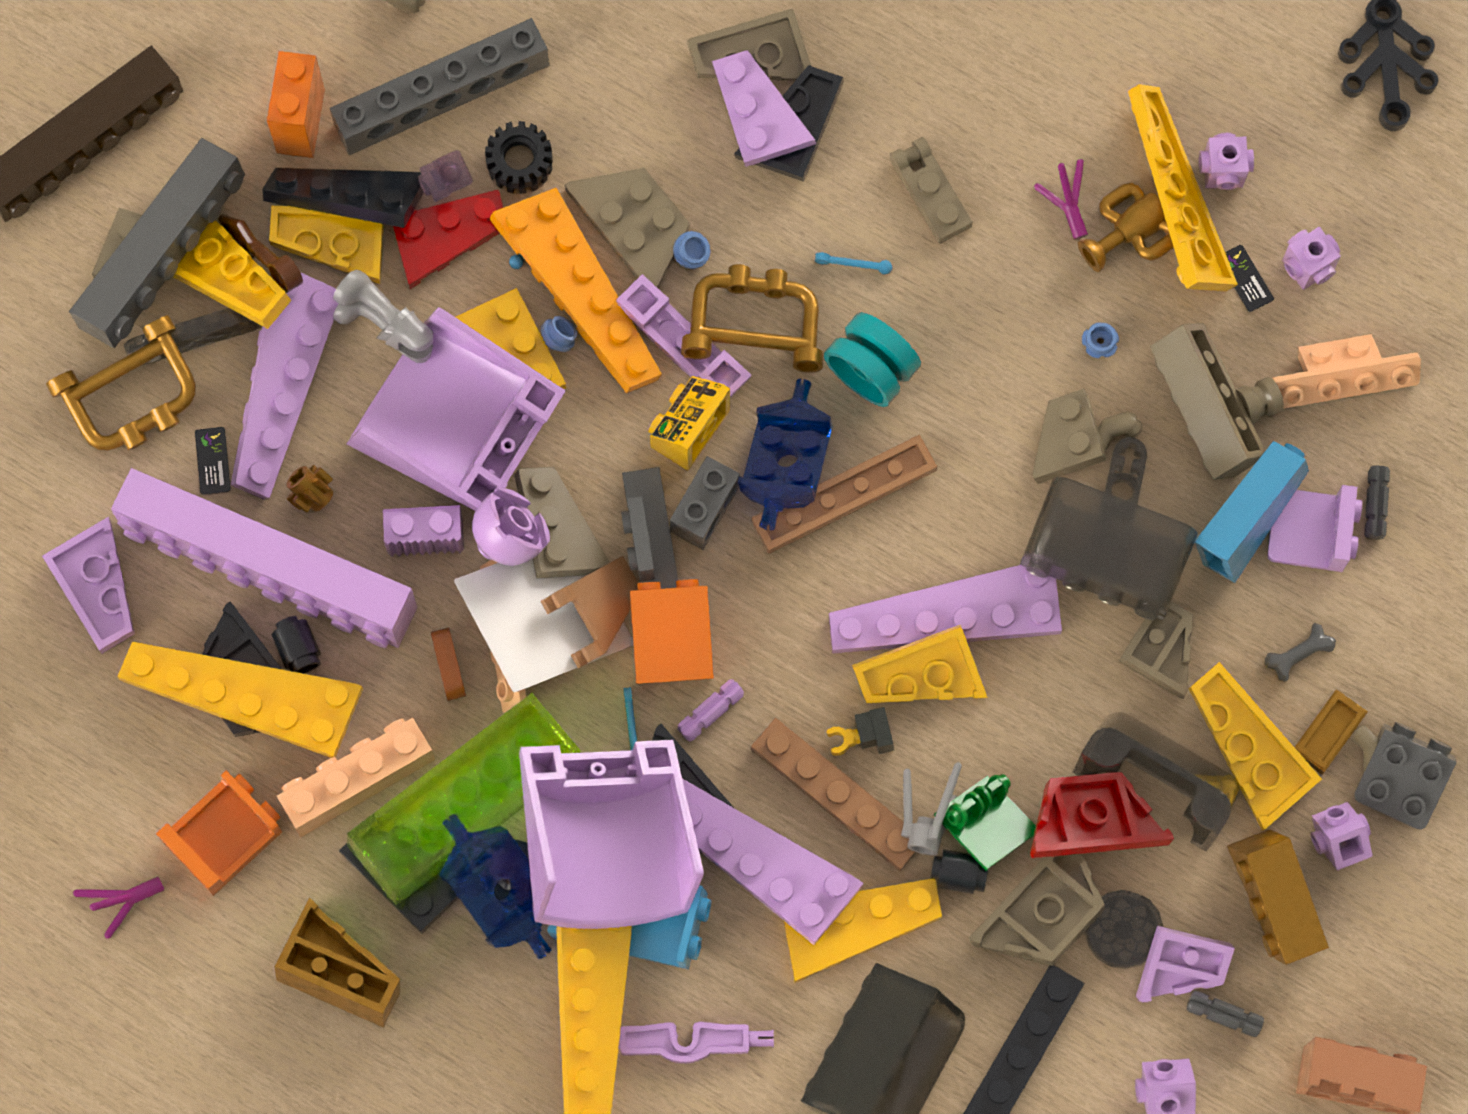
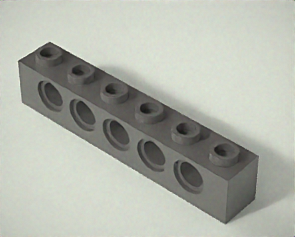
[330,18,550,156]

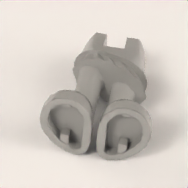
[333,270,433,363]

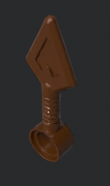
[218,214,303,293]

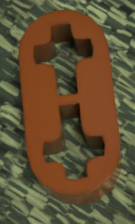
[431,627,467,701]

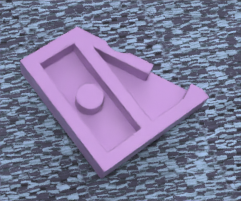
[1136,926,1235,1002]

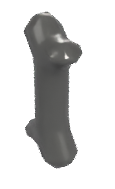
[1264,623,1336,682]

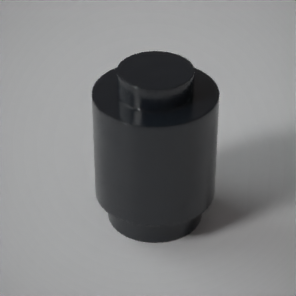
[271,616,321,674]
[930,849,988,894]

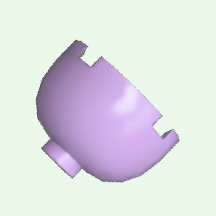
[472,488,550,566]

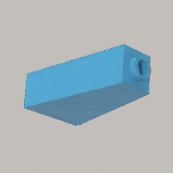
[1195,441,1309,583]

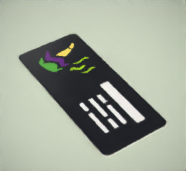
[1225,245,1274,312]
[195,427,231,495]

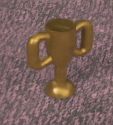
[1077,182,1174,272]

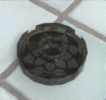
[1084,890,1163,969]

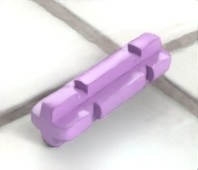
[677,679,744,742]

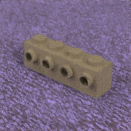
[1150,323,1265,480]

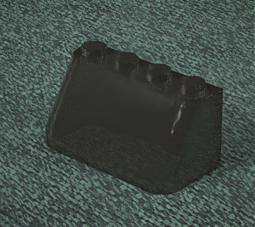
[1020,477,1198,620]
[801,963,965,1114]

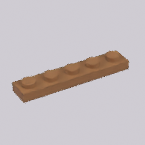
[751,434,938,554]
[751,717,916,871]

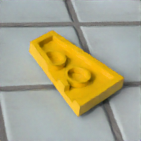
[269,205,384,284]
[455,288,566,389]
[852,625,988,703]

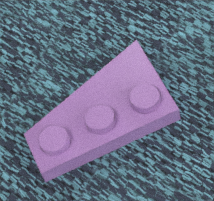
[712,50,816,167]
[42,517,135,654]

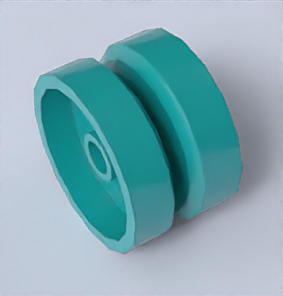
[824,312,921,407]

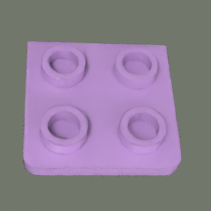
[1267,485,1362,572]

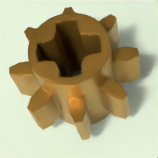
[286,465,333,513]

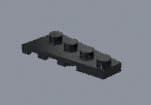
[262,168,429,228]

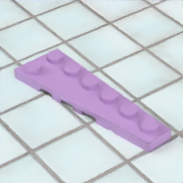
[231,272,339,500]
[829,558,1062,653]
[682,779,864,945]

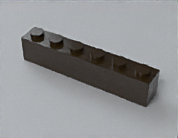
[0,45,183,222]

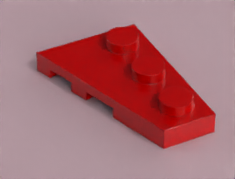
[393,189,504,289]

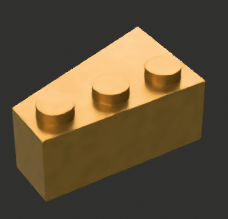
[1227,829,1329,965]
[274,897,400,1028]

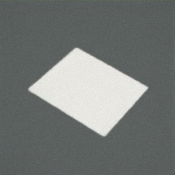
[454,560,633,692]

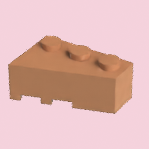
[1296,1037,1427,1114]

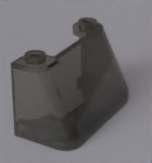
[1072,712,1240,852]

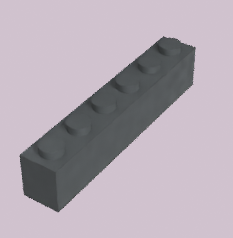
[69,137,245,348]

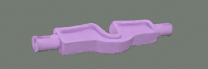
[618,1022,774,1063]

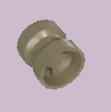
[1236,377,1284,423]

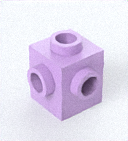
[1199,133,1254,190]
[1282,227,1341,290]
[1311,802,1373,870]
[1135,1059,1196,1114]

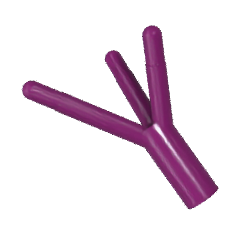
[1034,159,1088,240]
[73,876,164,939]

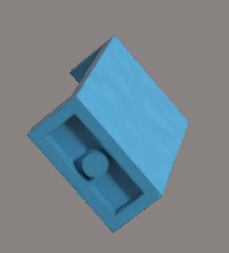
[547,885,711,970]

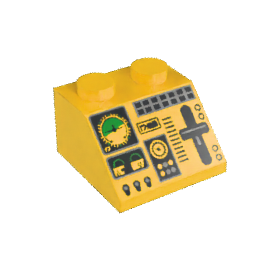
[648,376,730,471]

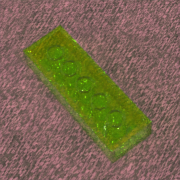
[347,693,581,905]

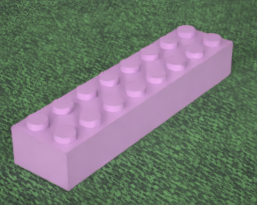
[111,468,418,648]

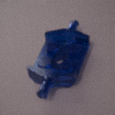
[738,379,833,531]
[439,814,552,959]

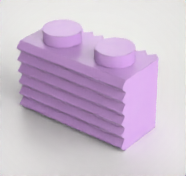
[383,505,464,557]

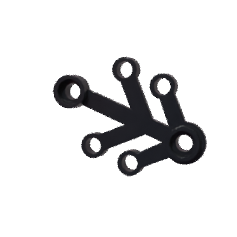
[1338,0,1439,131]

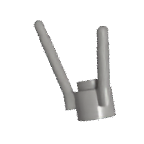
[901,762,962,855]

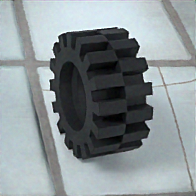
[485,121,553,194]

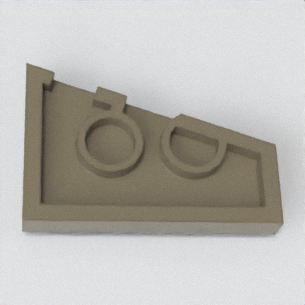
[687,9,811,80]
[514,467,610,579]

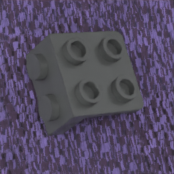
[1354,722,1457,830]

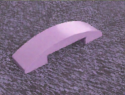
[616,274,752,398]

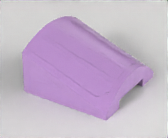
[347,307,565,511]
[519,740,703,929]

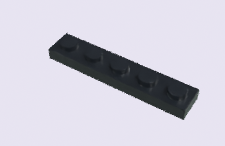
[963,965,1085,1114]

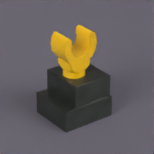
[826,707,894,756]

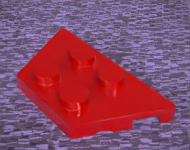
[1030,772,1174,858]

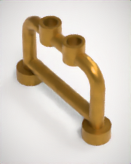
[681,264,824,373]
[46,315,196,451]

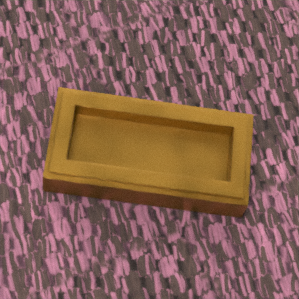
[1295,689,1368,775]

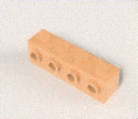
[277,718,435,838]

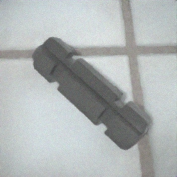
[1364,465,1390,540]
[1187,991,1264,1037]

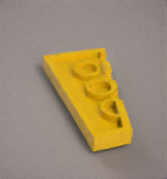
[173,220,292,329]
[1188,662,1322,831]
[783,879,942,983]

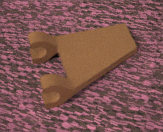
[540,556,638,668]

